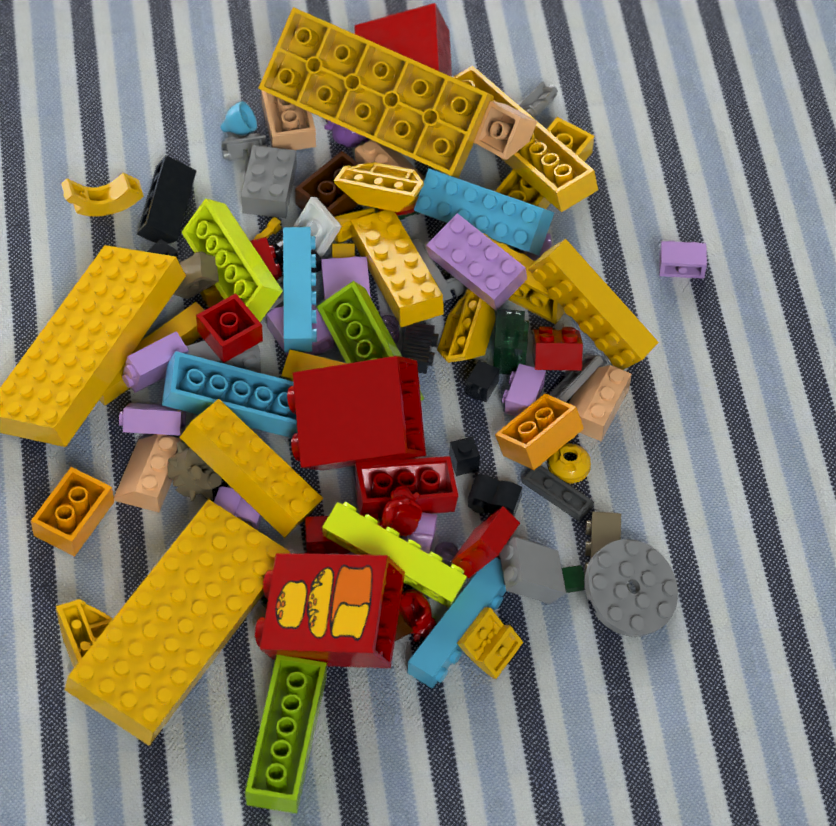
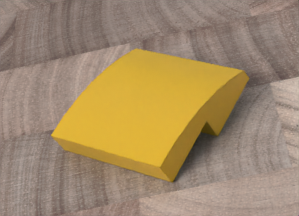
[457,607,524,679]

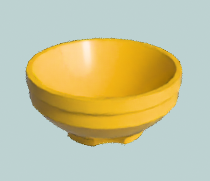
[548,443,591,484]

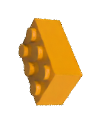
[495,393,584,470]
[31,467,114,557]

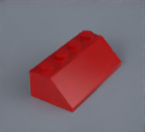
[355,456,458,518]

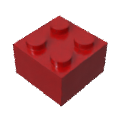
[196,293,263,363]
[532,327,583,371]

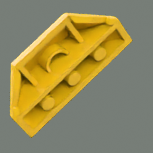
[334,162,424,212]
[437,289,496,363]
[56,599,113,668]

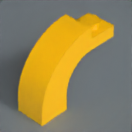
[61,172,144,217]

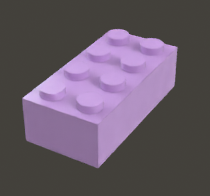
[426,213,527,311]

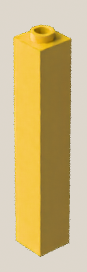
[99,302,204,406]

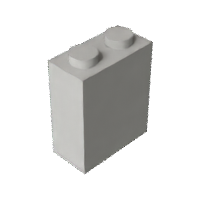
[500,537,566,604]

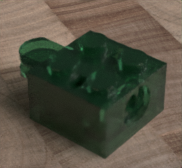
[493,309,529,375]

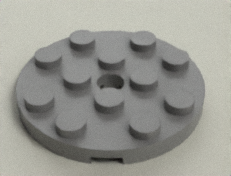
[585,539,678,637]

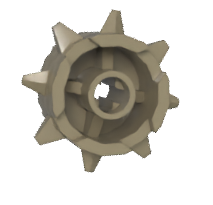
[167,441,222,502]

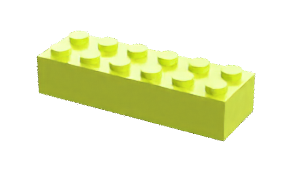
[181,198,283,322]
[322,502,467,608]

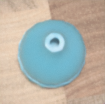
[220,101,257,135]

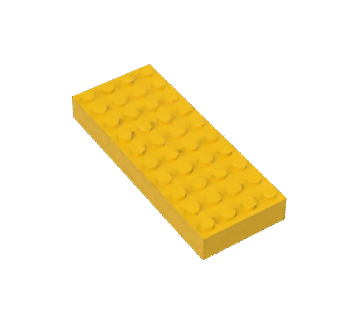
[258,7,494,178]
[0,245,186,447]
[64,499,290,746]

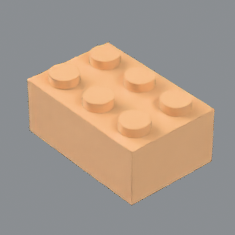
[261,90,316,150]

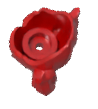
[379,486,422,538]
[401,589,437,642]

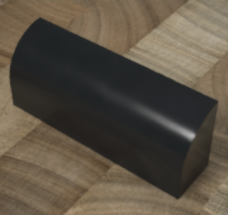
[137,155,197,244]

